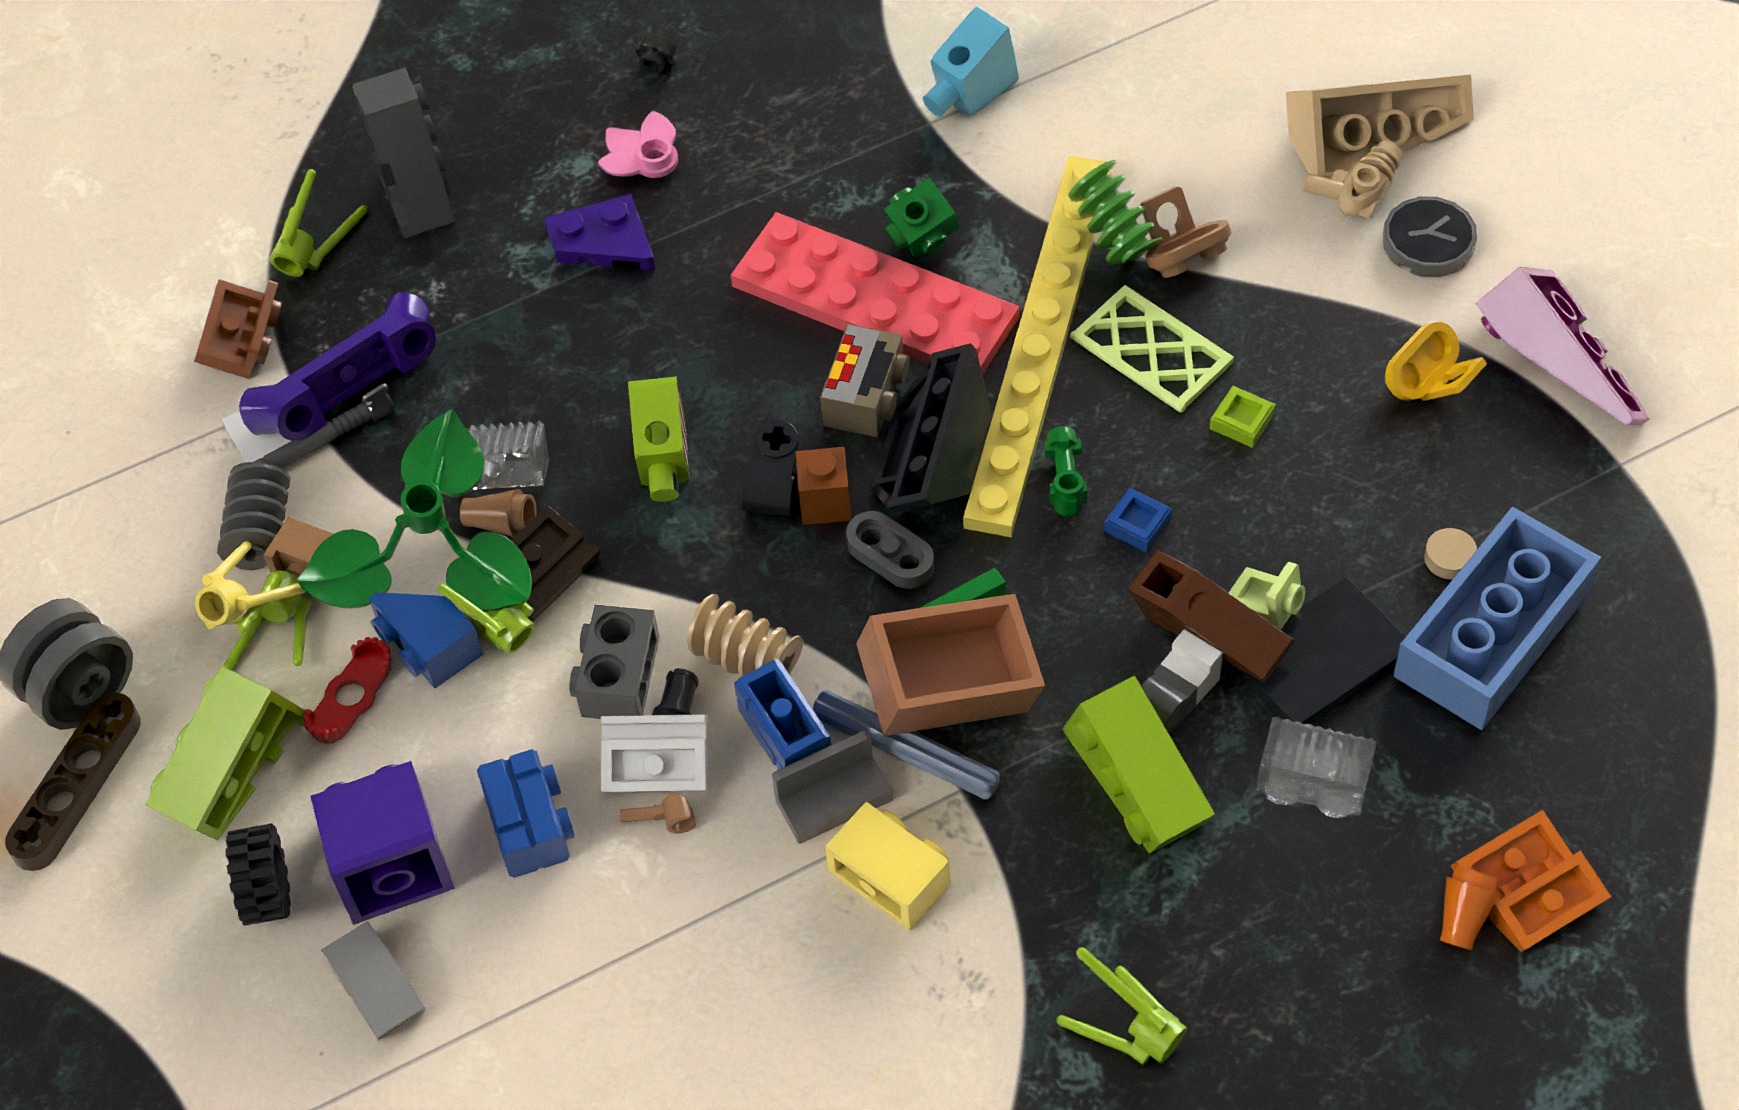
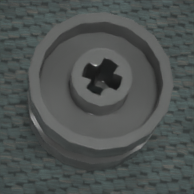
[0,598,133,730]

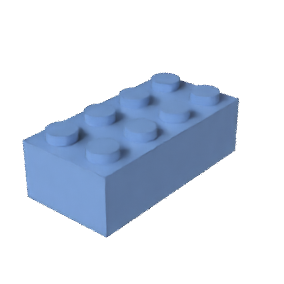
[1394,506,1601,730]

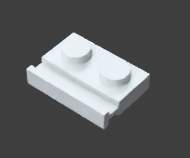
[601,714,708,793]

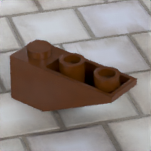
[1128,550,1295,683]

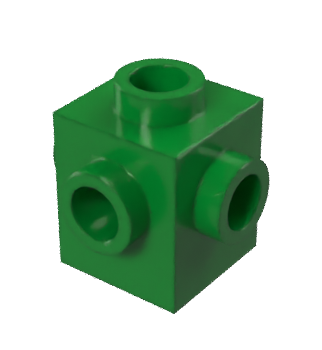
[884,177,960,258]

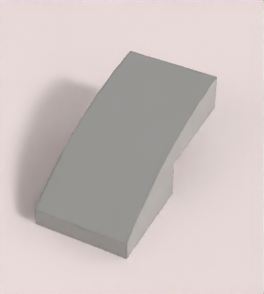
[321,921,425,1040]

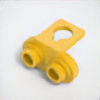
[1385,322,1487,401]

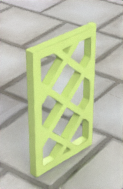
[1070,285,1234,413]

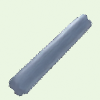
[812,690,1000,799]

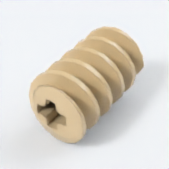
[687,594,804,677]

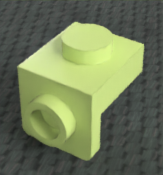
[1229,562,1305,630]

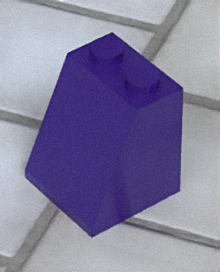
[310,761,455,925]

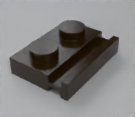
[511,505,600,622]

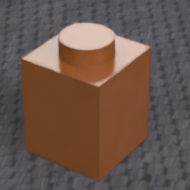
[796,447,851,525]

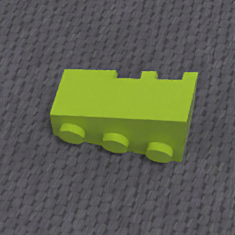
[145,665,305,841]
[1062,676,1215,854]

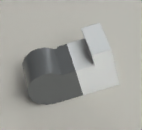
[1141,629,1223,734]

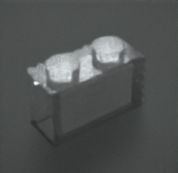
[465,421,549,490]
[1256,716,1377,818]

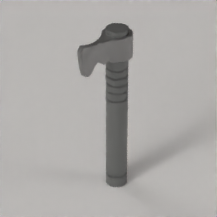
[253,383,394,468]

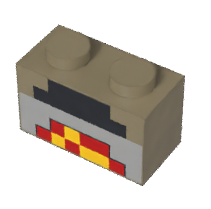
[820,324,910,437]

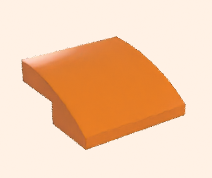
[1451,810,1611,952]

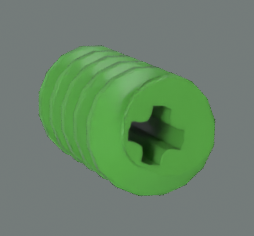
[1068,160,1163,265]

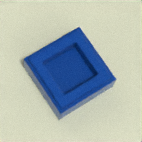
[1104,488,1172,553]

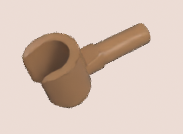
[620,794,696,834]

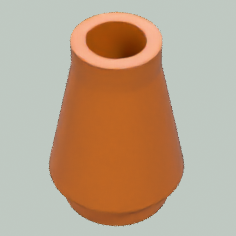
[1440,865,1500,950]

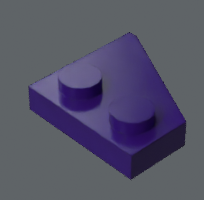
[544,194,656,270]

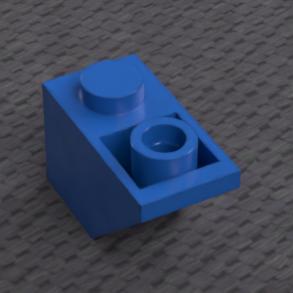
[369,592,484,688]

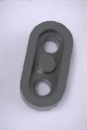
[846,511,934,589]

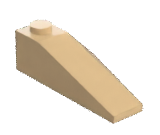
[1286,74,1474,179]

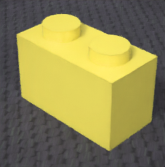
[825,802,950,930]

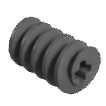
[217,462,291,570]

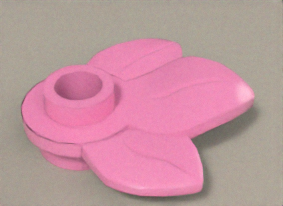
[598,111,678,178]

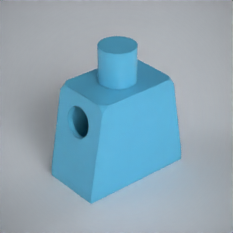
[922,6,1019,117]

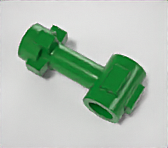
[1044,426,1088,517]

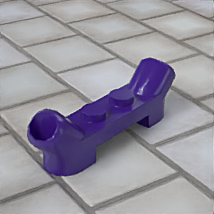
[239,293,436,441]

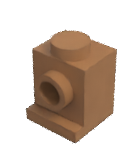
[263,517,333,577]

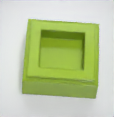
[1210,386,1276,448]

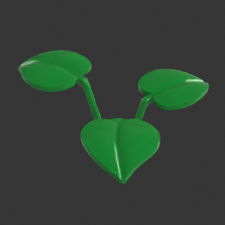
[298,410,532,612]

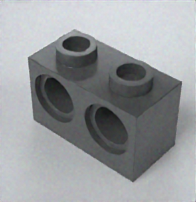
[569,605,660,719]

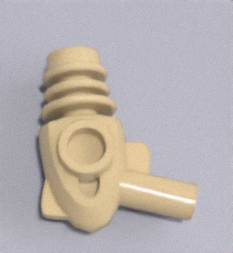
[1303,141,1403,218]

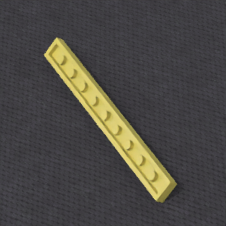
[963,155,1113,538]

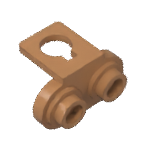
[1140,186,1232,277]

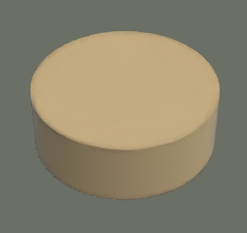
[1424,528,1477,579]

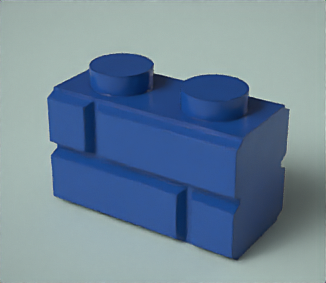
[734,660,831,770]
[476,749,575,878]

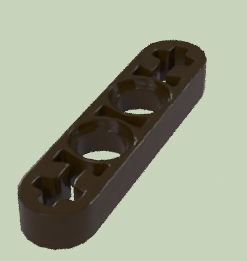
[5,692,141,871]

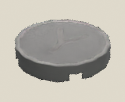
[1383,196,1477,277]

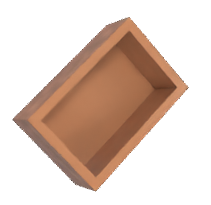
[856,594,1045,736]

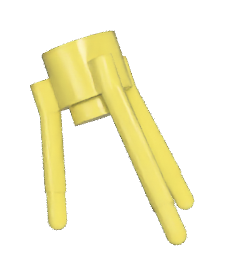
[195,541,305,629]

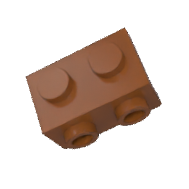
[194,279,282,379]

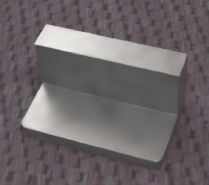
[772,731,893,844]

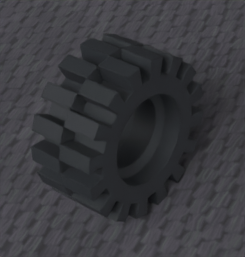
[225,823,291,926]

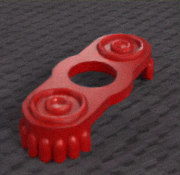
[302,637,392,744]

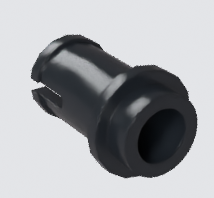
[652,668,699,715]

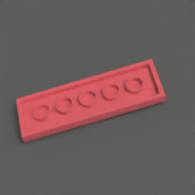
[731,212,1020,375]

